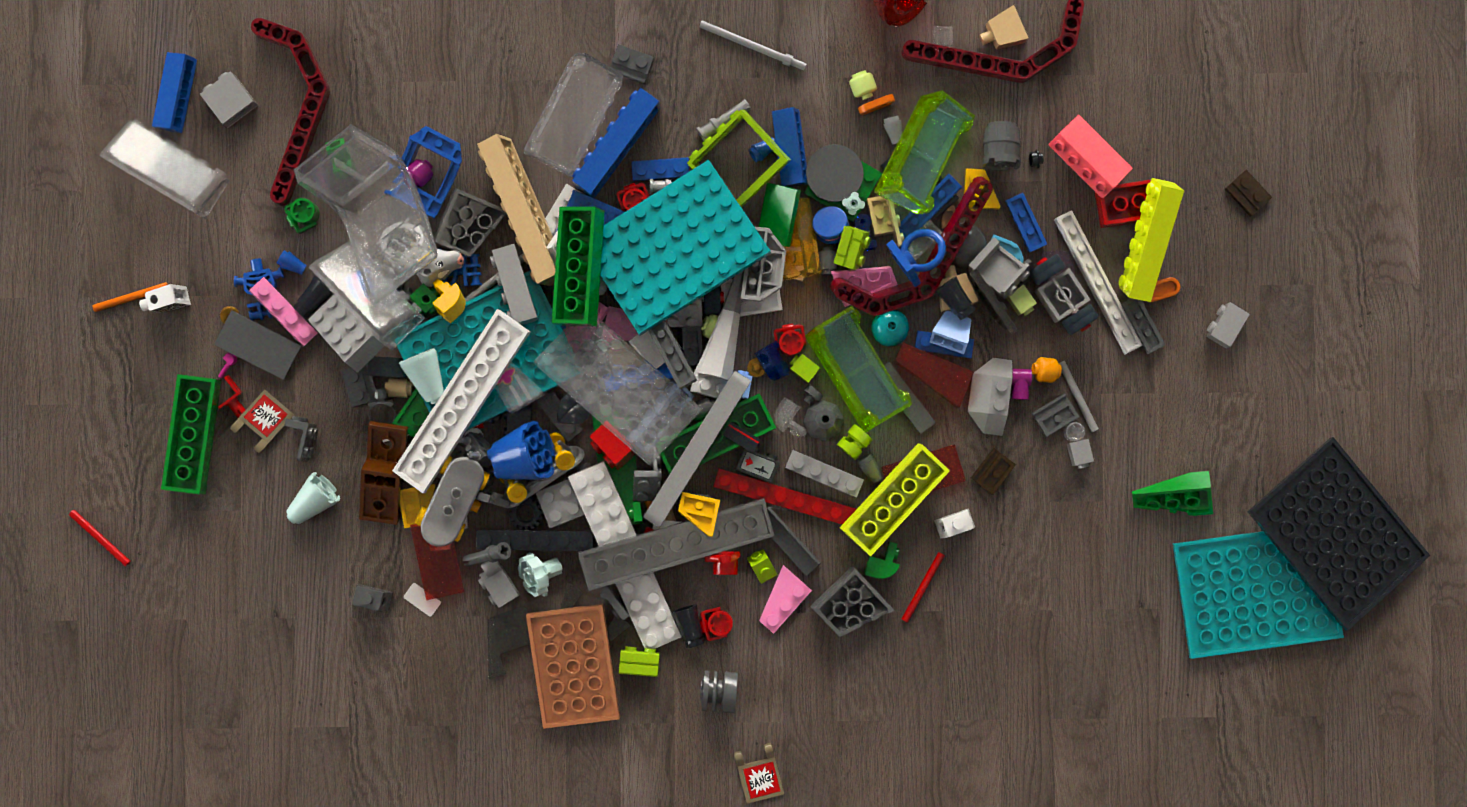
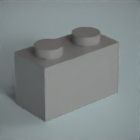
[1206,302,1250,348]

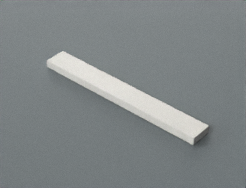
[1054,210,1142,355]

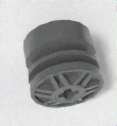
[700,670,738,713]

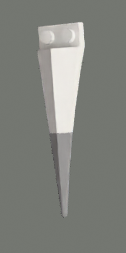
[690,271,744,399]

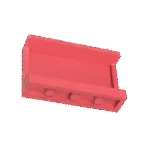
[1049,115,1133,198]

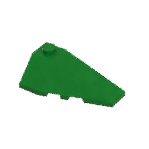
[1132,471,1213,516]

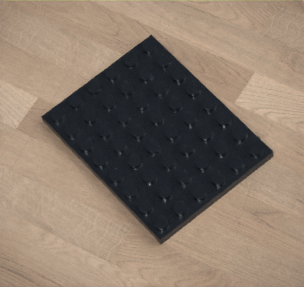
[1247,437,1430,631]

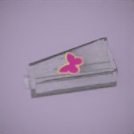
[494,362,545,415]

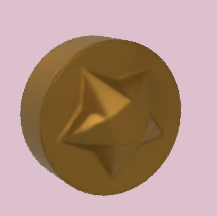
[220,306,239,324]
[747,358,766,377]

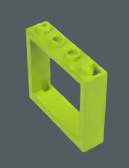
[687,109,791,208]

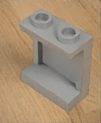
[969,237,1030,299]

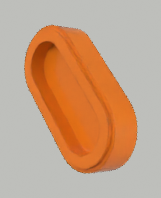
[858,94,895,115]
[1151,277,1180,302]

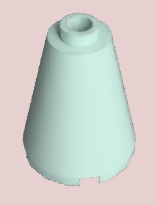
[399,348,444,404]
[286,472,340,524]

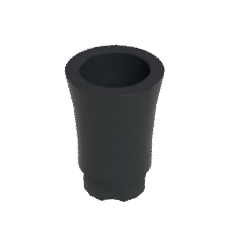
[293,275,336,319]
[935,276,976,320]
[671,604,704,648]

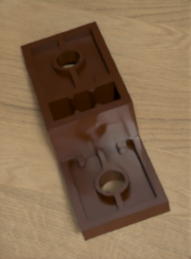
[359,421,408,525]

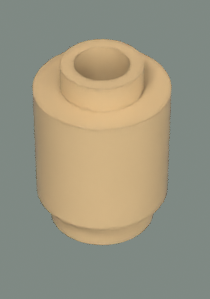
[385,378,414,398]

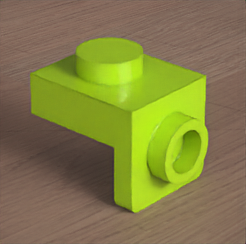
[747,549,778,584]

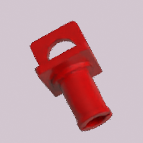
[218,375,246,418]

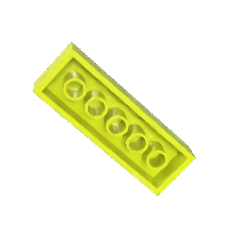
[1119,178,1184,302]
[840,443,950,556]

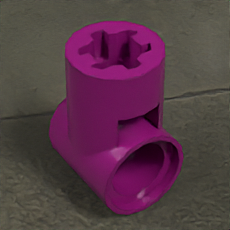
[1012,368,1032,400]

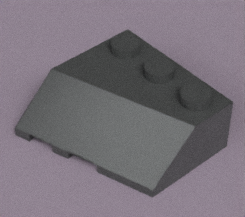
[433,188,507,257]
[810,566,895,637]

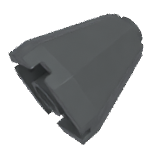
[803,400,844,441]

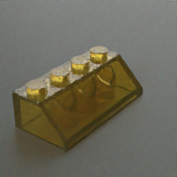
[783,198,822,281]

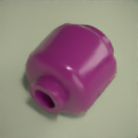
[405,159,434,187]

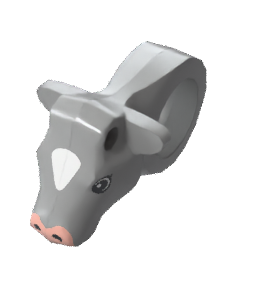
[381,222,464,287]

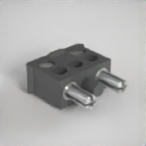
[459,432,492,468]

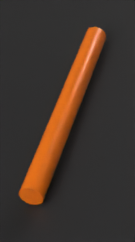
[92,282,168,312]

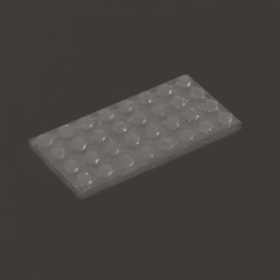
[534,318,702,466]

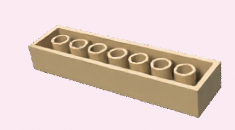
[477,134,555,286]

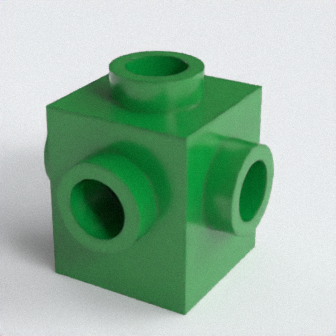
[409,283,440,315]

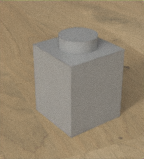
[1067,439,1094,469]

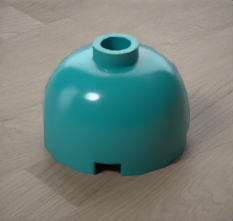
[871,310,909,347]

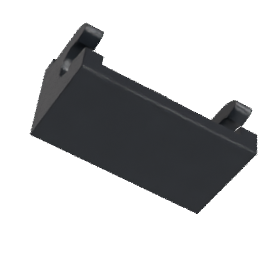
[678,326,703,367]

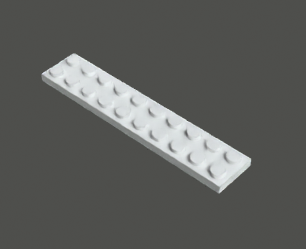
[392,309,530,493]
[568,461,682,649]

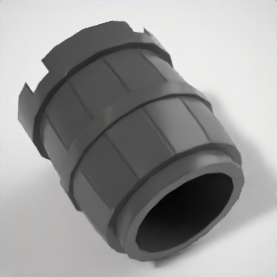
[982,121,1021,171]

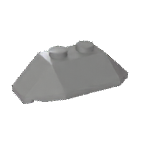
[741,227,786,302]
[967,358,1012,436]

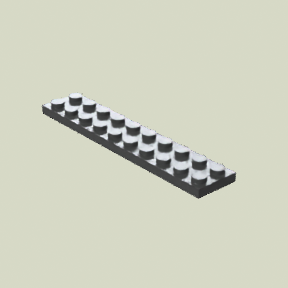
[578,499,774,591]

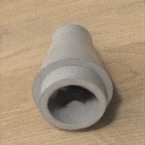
[883,116,903,145]

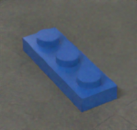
[631,157,689,182]
[1005,193,1047,253]
[914,331,974,359]

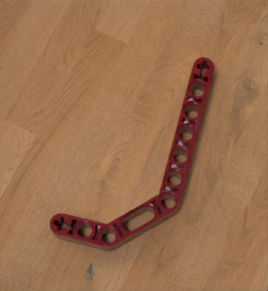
[902,0,1084,83]
[251,18,330,206]
[830,176,993,316]

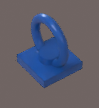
[886,229,946,287]

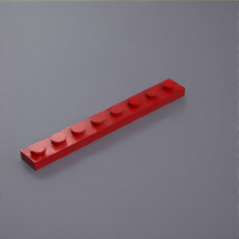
[713,469,856,524]

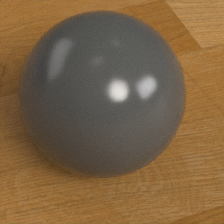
[944,223,987,269]

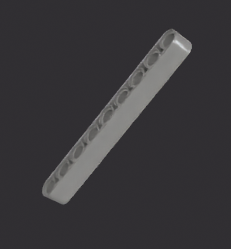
[643,371,751,528]

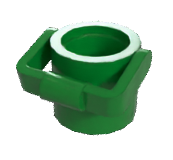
[284,198,320,234]

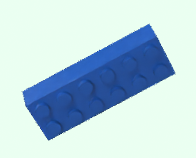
[572,88,660,198]

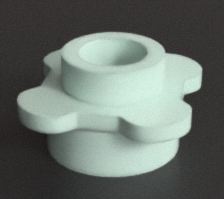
[842,192,865,215]

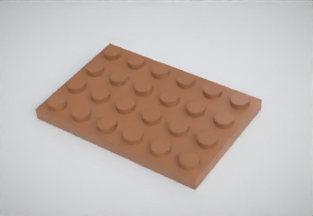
[526,604,620,729]

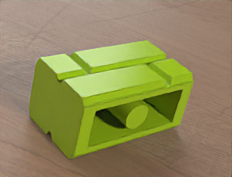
[834,226,871,270]
[619,646,660,677]

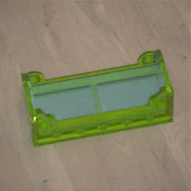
[874,90,975,214]
[805,306,912,432]

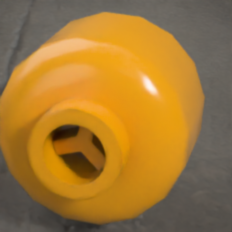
[1031,357,1062,383]

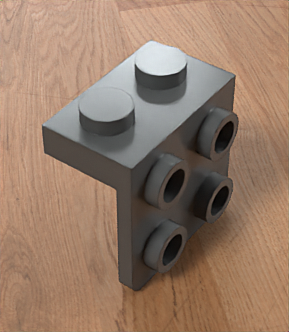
[284,416,318,462]
[632,448,661,502]

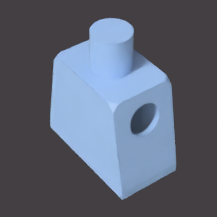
[930,311,971,354]

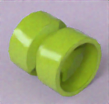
[837,424,873,460]

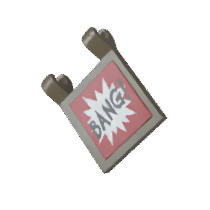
[230,389,294,453]
[734,743,784,804]

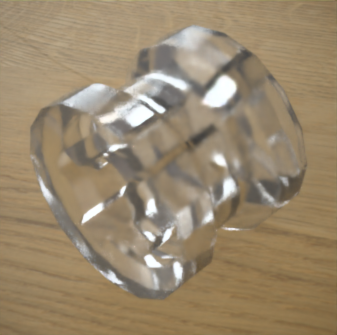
[1064,422,1085,442]

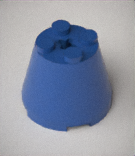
[487,421,555,480]

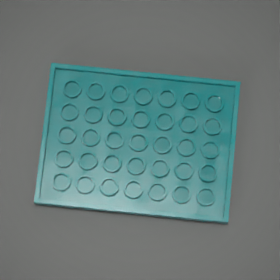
[600,160,771,336]
[393,270,583,431]
[1173,531,1344,659]

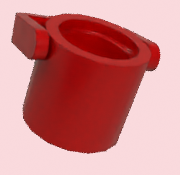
[616,183,649,212]
[773,323,807,357]
[704,551,740,575]
[700,607,733,641]

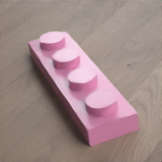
[249,277,318,347]

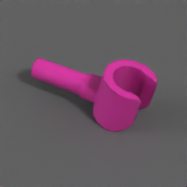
[218,352,237,379]

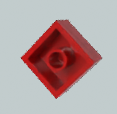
[589,421,635,470]

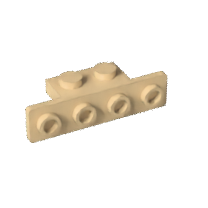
[866,174,904,249]

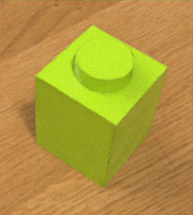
[790,354,820,384]

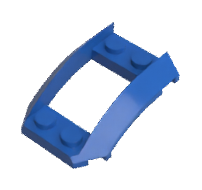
[384,126,462,219]

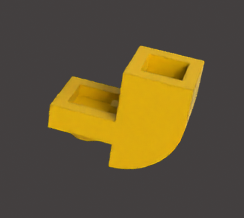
[432,278,466,324]

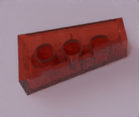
[894,343,974,408]

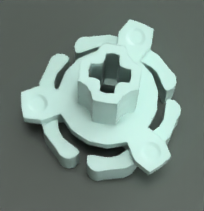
[518,552,563,597]

